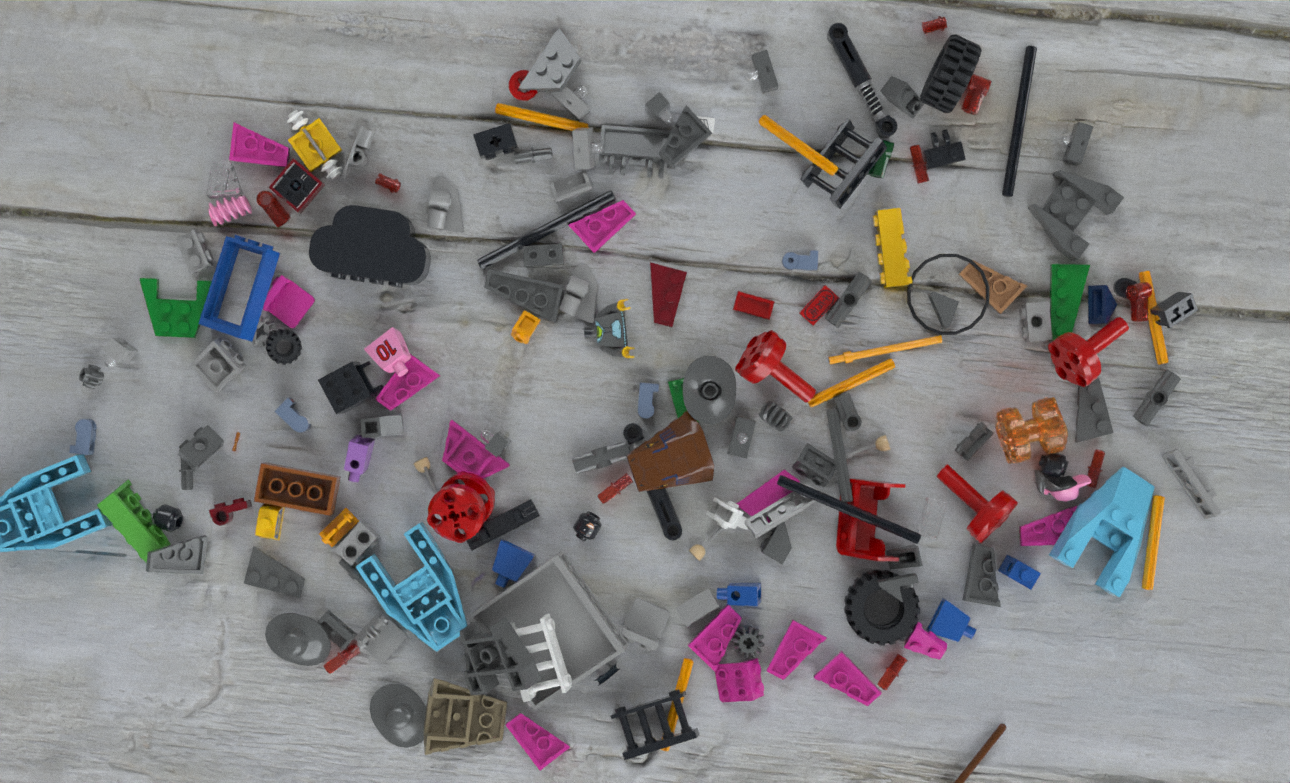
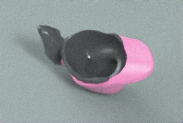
[1034,470,1091,502]

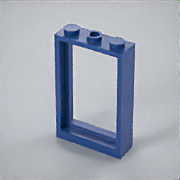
[198,235,280,341]

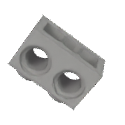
[334,521,380,566]

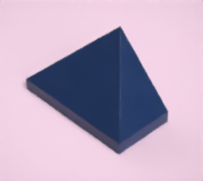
[1088,285,1117,324]

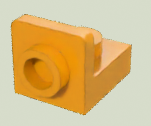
[511,310,541,344]

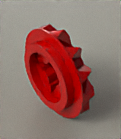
[509,70,537,101]

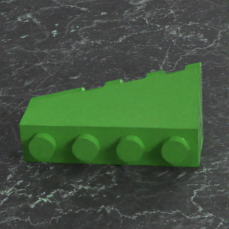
[97,479,171,563]

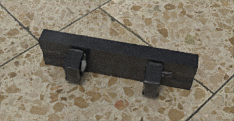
[463,499,540,551]

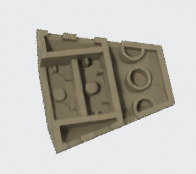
[423,678,507,755]

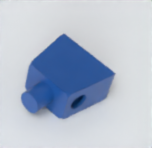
[492,539,535,588]
[998,555,1041,590]
[717,583,761,606]
[926,598,976,642]

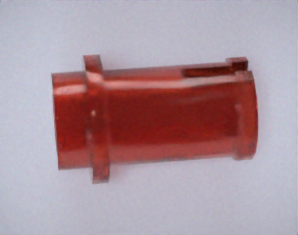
[922,16,947,34]
[375,173,401,193]

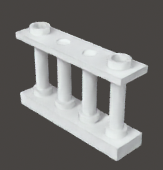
[510,613,572,702]

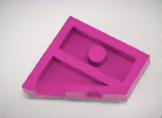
[904,622,947,660]

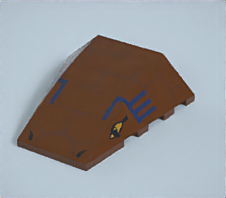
[626,411,714,492]

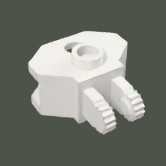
[706,498,748,530]

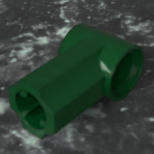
[867,139,894,179]

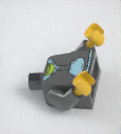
[584,299,635,358]

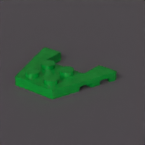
[140,278,212,338]

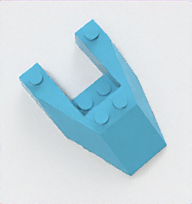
[0,454,113,552]
[1049,467,1155,597]
[355,522,468,652]

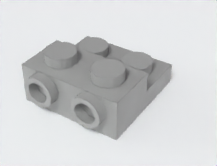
[191,338,246,393]

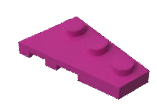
[229,122,290,167]
[568,200,636,253]
[375,354,441,411]
[766,619,827,680]

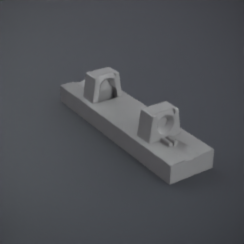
[1162,449,1221,519]
[745,483,817,539]

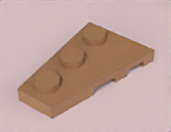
[958,260,1027,314]

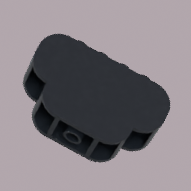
[309,205,431,288]

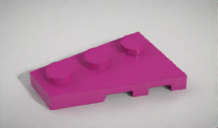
[736,470,800,523]
[1019,505,1078,546]
[688,605,742,672]
[814,651,882,706]
[505,713,570,771]

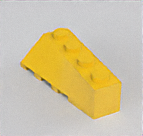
[873,208,912,288]

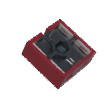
[268,158,325,214]

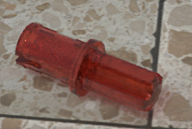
[910,145,930,184]
[1087,449,1105,488]
[598,473,633,504]
[324,643,361,674]
[877,653,908,690]

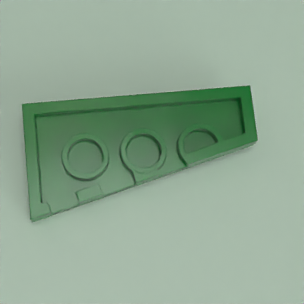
[1049,264,1090,341]

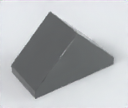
[927,292,959,329]
[886,544,923,570]

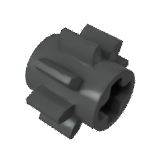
[79,364,104,389]

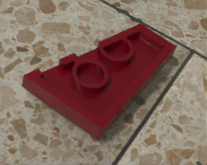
[650,262,687,328]

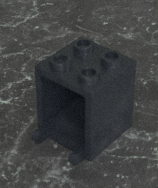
[318,361,384,414]

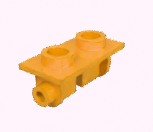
[319,508,359,547]

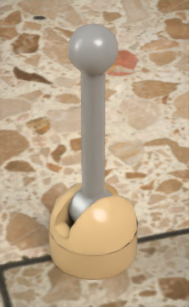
[845,435,890,459]
[413,457,438,494]
[689,527,726,561]

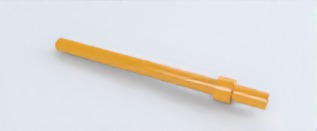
[828,335,942,365]

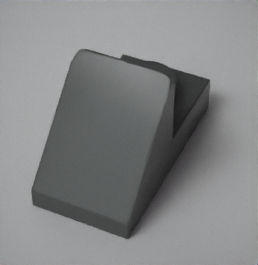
[876,573,919,602]

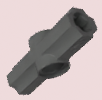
[825,272,872,328]
[1133,370,1181,426]
[572,441,630,474]

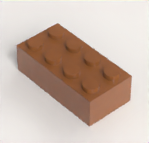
[254,462,341,516]

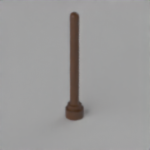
[954,723,1007,783]

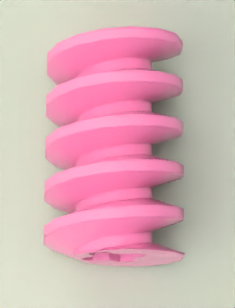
[208,192,252,227]

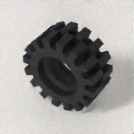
[266,329,302,365]

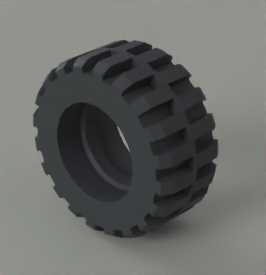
[920,34,982,113]
[844,570,920,646]

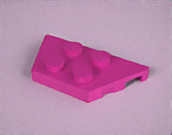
[442,419,510,479]

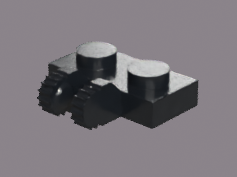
[923,129,966,170]

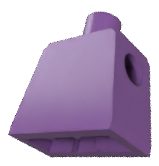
[344,434,375,482]

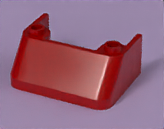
[836,479,905,561]

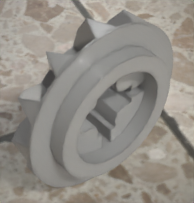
[250,316,277,347]

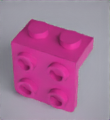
[263,275,315,328]
[715,658,764,702]

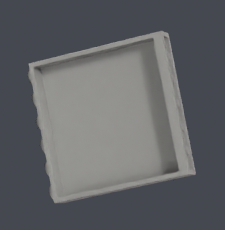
[468,550,629,711]

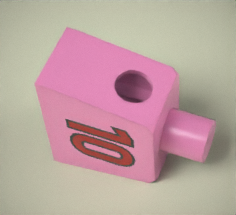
[364,327,411,376]

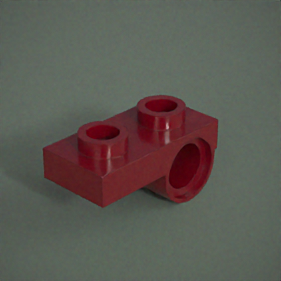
[209,497,252,526]

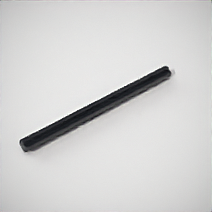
[1002,46,1037,197]
[477,190,616,269]
[777,475,921,544]

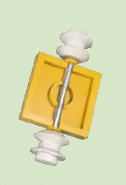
[287,110,342,180]

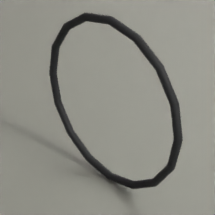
[907,254,990,335]

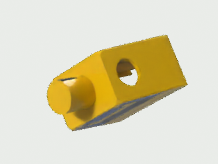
[255,503,285,541]

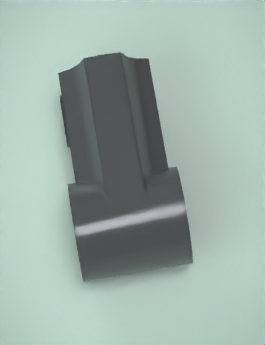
[834,393,862,431]

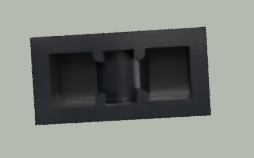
[473,123,518,160]

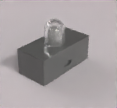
[745,50,779,94]
[645,92,673,124]
[1058,122,1094,166]
[727,417,756,459]
[480,429,511,457]

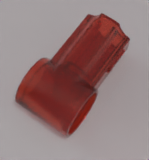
[961,74,992,115]
[256,191,291,228]
[1126,282,1152,322]

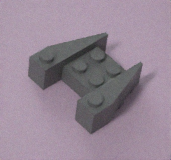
[1028,170,1124,261]
[460,617,541,696]

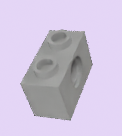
[1020,301,1052,342]

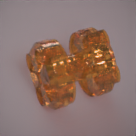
[995,397,1068,464]

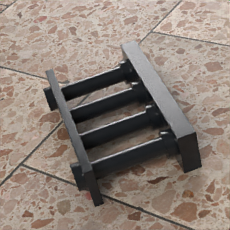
[800,118,887,209]
[610,689,700,760]

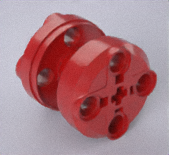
[427,471,495,543]

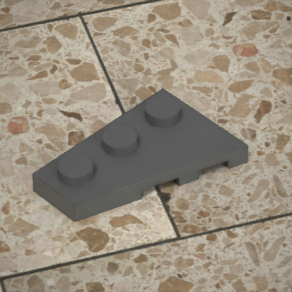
[659,105,712,168]
[1075,377,1114,443]
[146,535,208,574]
[962,544,1001,607]
[244,546,305,598]

